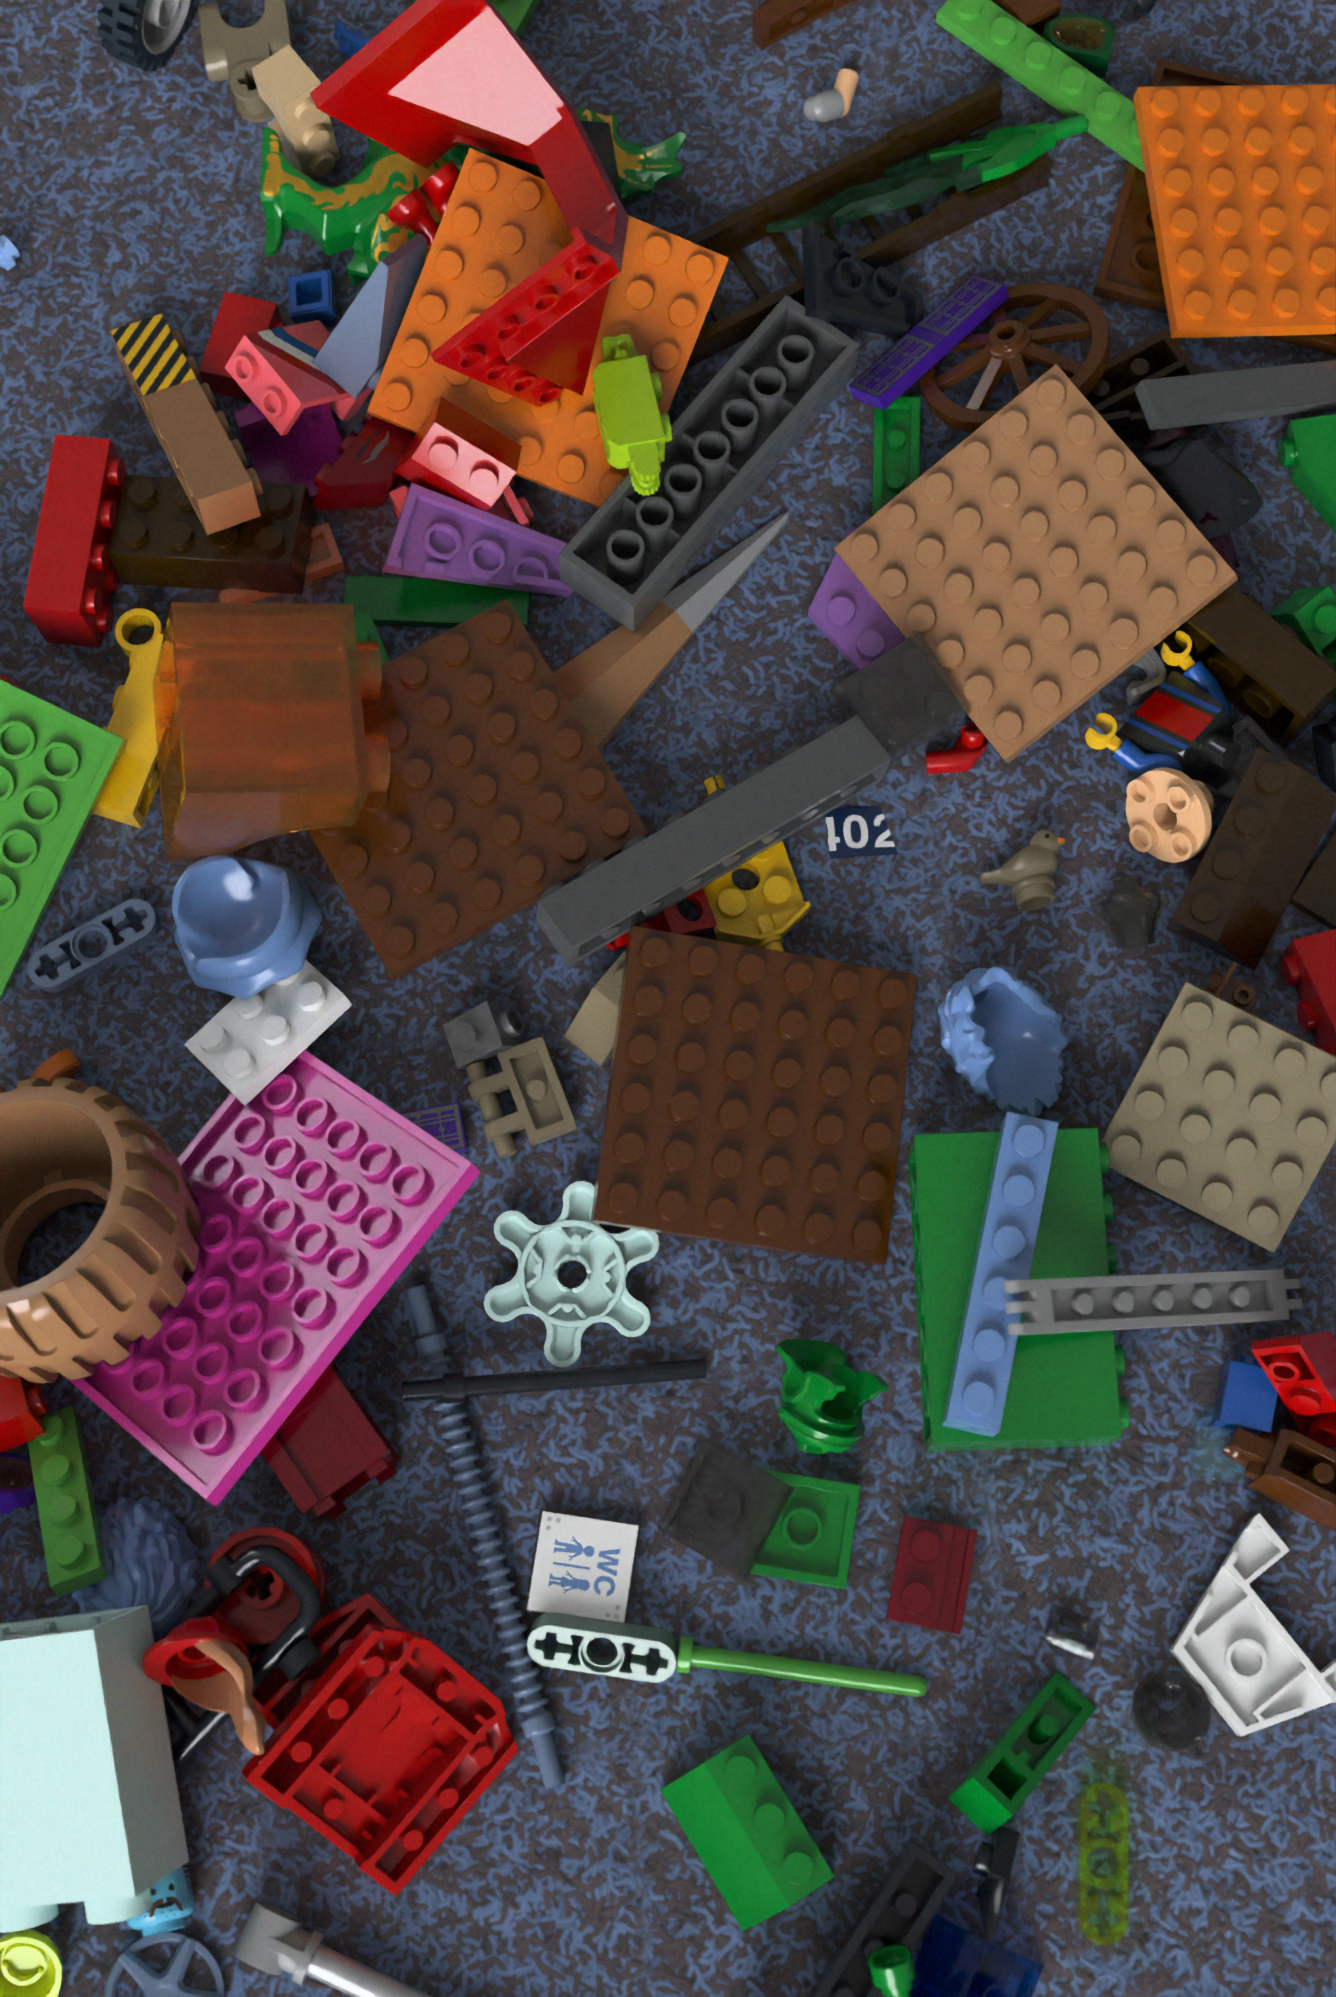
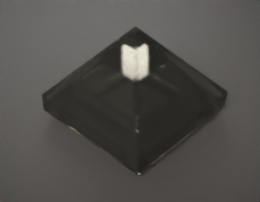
[1043,1604,1100,1660]

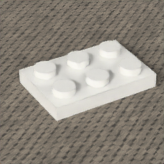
[184,959,352,1106]

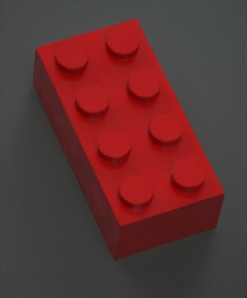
[23,434,128,648]

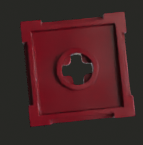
[261,1360,401,1521]

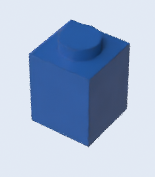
[1211,1355,1278,1436]

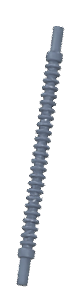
[406,1285,565,1790]

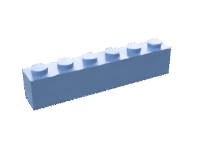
[941,1112,1058,1437]

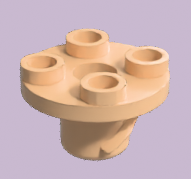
[1126,767,1214,863]

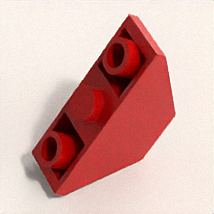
[1251,1330,1336,1448]

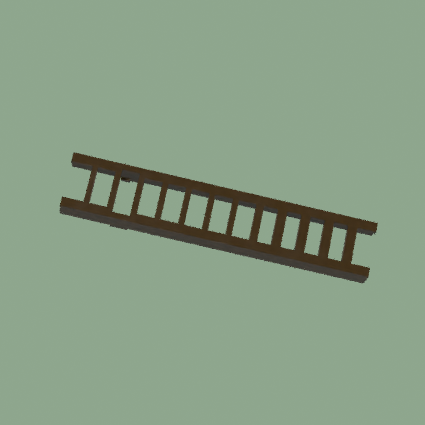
[683,80,1053,370]

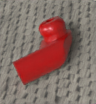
[925,722,988,774]

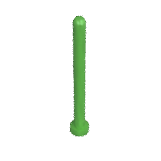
[676,1635,927,1697]

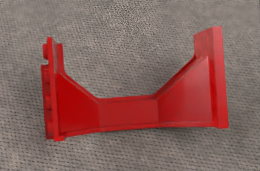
[310,0,629,407]

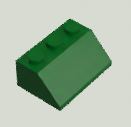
[660,1733,835,1932]

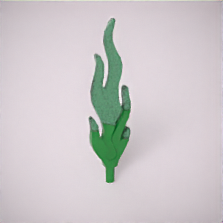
[766,113,1088,233]

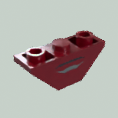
[313,413,413,511]

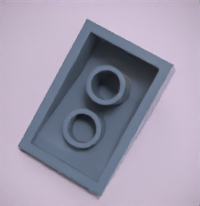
[312,233,427,399]

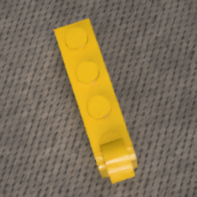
[92,608,207,828]

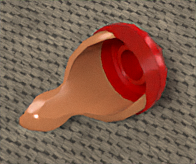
[142,1615,265,1755]

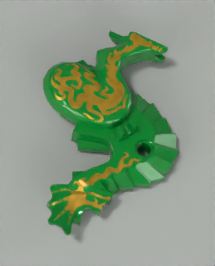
[260,108,686,288]

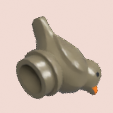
[980,830,1066,911]

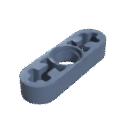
[27,899,160,993]

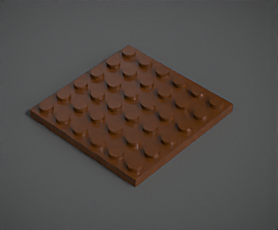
[254,599,649,981]
[590,926,917,1266]

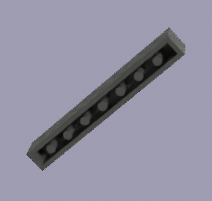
[536,715,891,967]

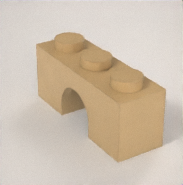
[252,44,340,178]

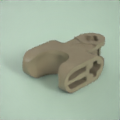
[198,0,295,122]

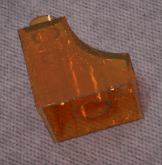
[152,602,390,862]

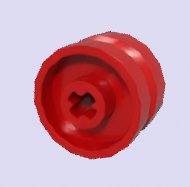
[204,1527,328,1644]

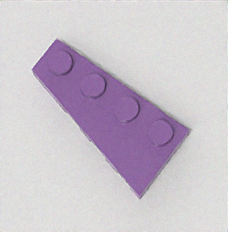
[382,483,574,597]

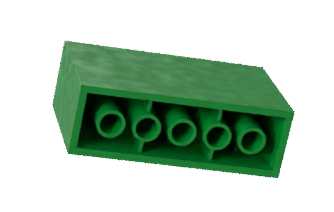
[908,1128,1129,1452]

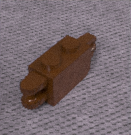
[1221,1427,1336,1532]

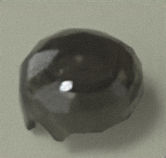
[1130,1670,1212,1752]

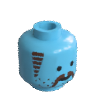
[126,1864,195,1937]

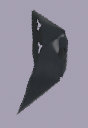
[1133,436,1263,539]

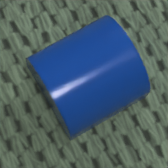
[288,269,337,327]

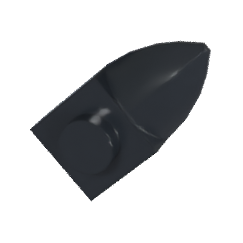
[972,1826,1020,1942]

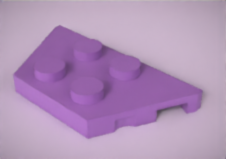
[808,526,930,683]

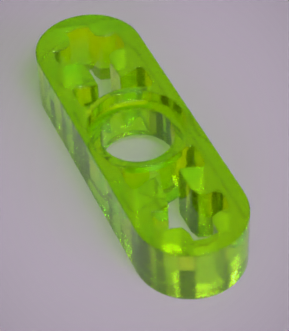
[1077,1782,1128,1945]

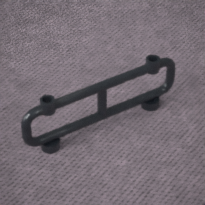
[157,1544,323,1774]

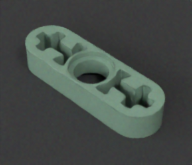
[527,1612,679,1683]

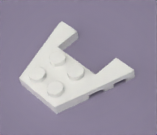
[1169,1513,1336,1736]

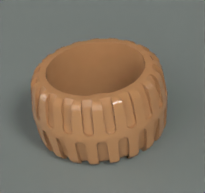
[0,1077,201,1383]

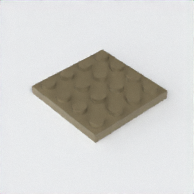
[1100,980,1336,1253]

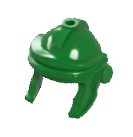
[775,1339,888,1454]

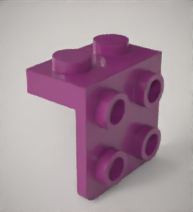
[233,402,342,501]

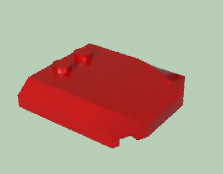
[241,1623,519,1897]

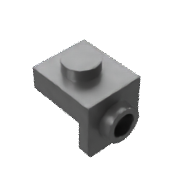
[443,1001,527,1070]

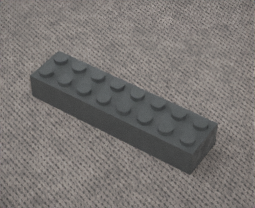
[559,295,860,632]

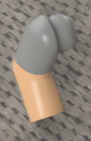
[803,69,859,122]

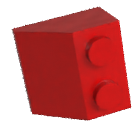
[394,396,522,511]

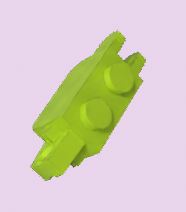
[592,334,672,497]

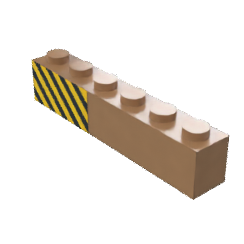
[110,313,263,535]

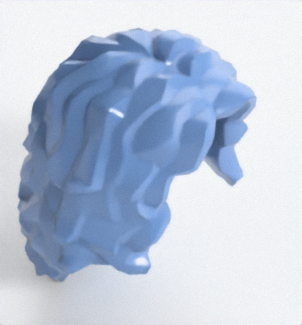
[938,967,1068,1117]
[71,1496,200,1643]

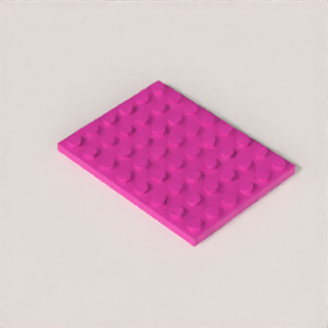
[67,1050,481,1507]

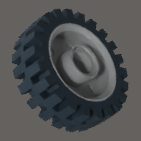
[97,0,198,72]

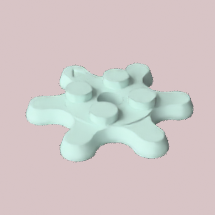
[484,1181,660,1368]

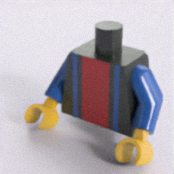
[1085,631,1241,780]

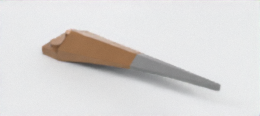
[552,513,788,752]

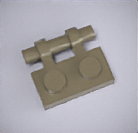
[466,1036,577,1158]

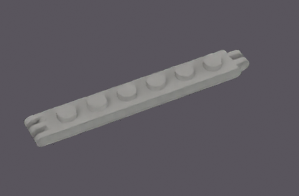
[1003,1269,1303,1336]

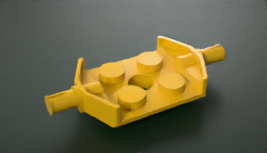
[703,775,811,952]

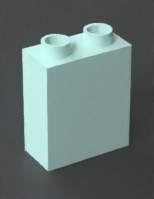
[0,1605,189,1932]

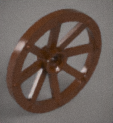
[919,283,1112,433]

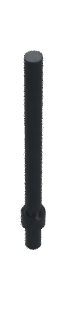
[402,1358,706,1404]

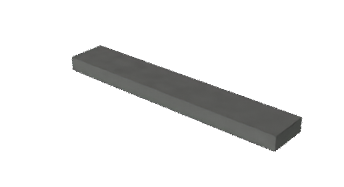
[1134,360,1336,430]

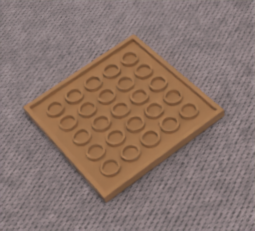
[834,364,1238,764]

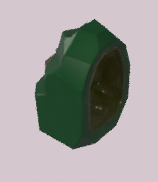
[1043,13,1116,78]

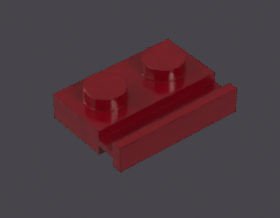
[886,1516,978,1634]

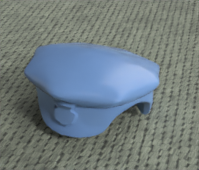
[172,854,323,999]

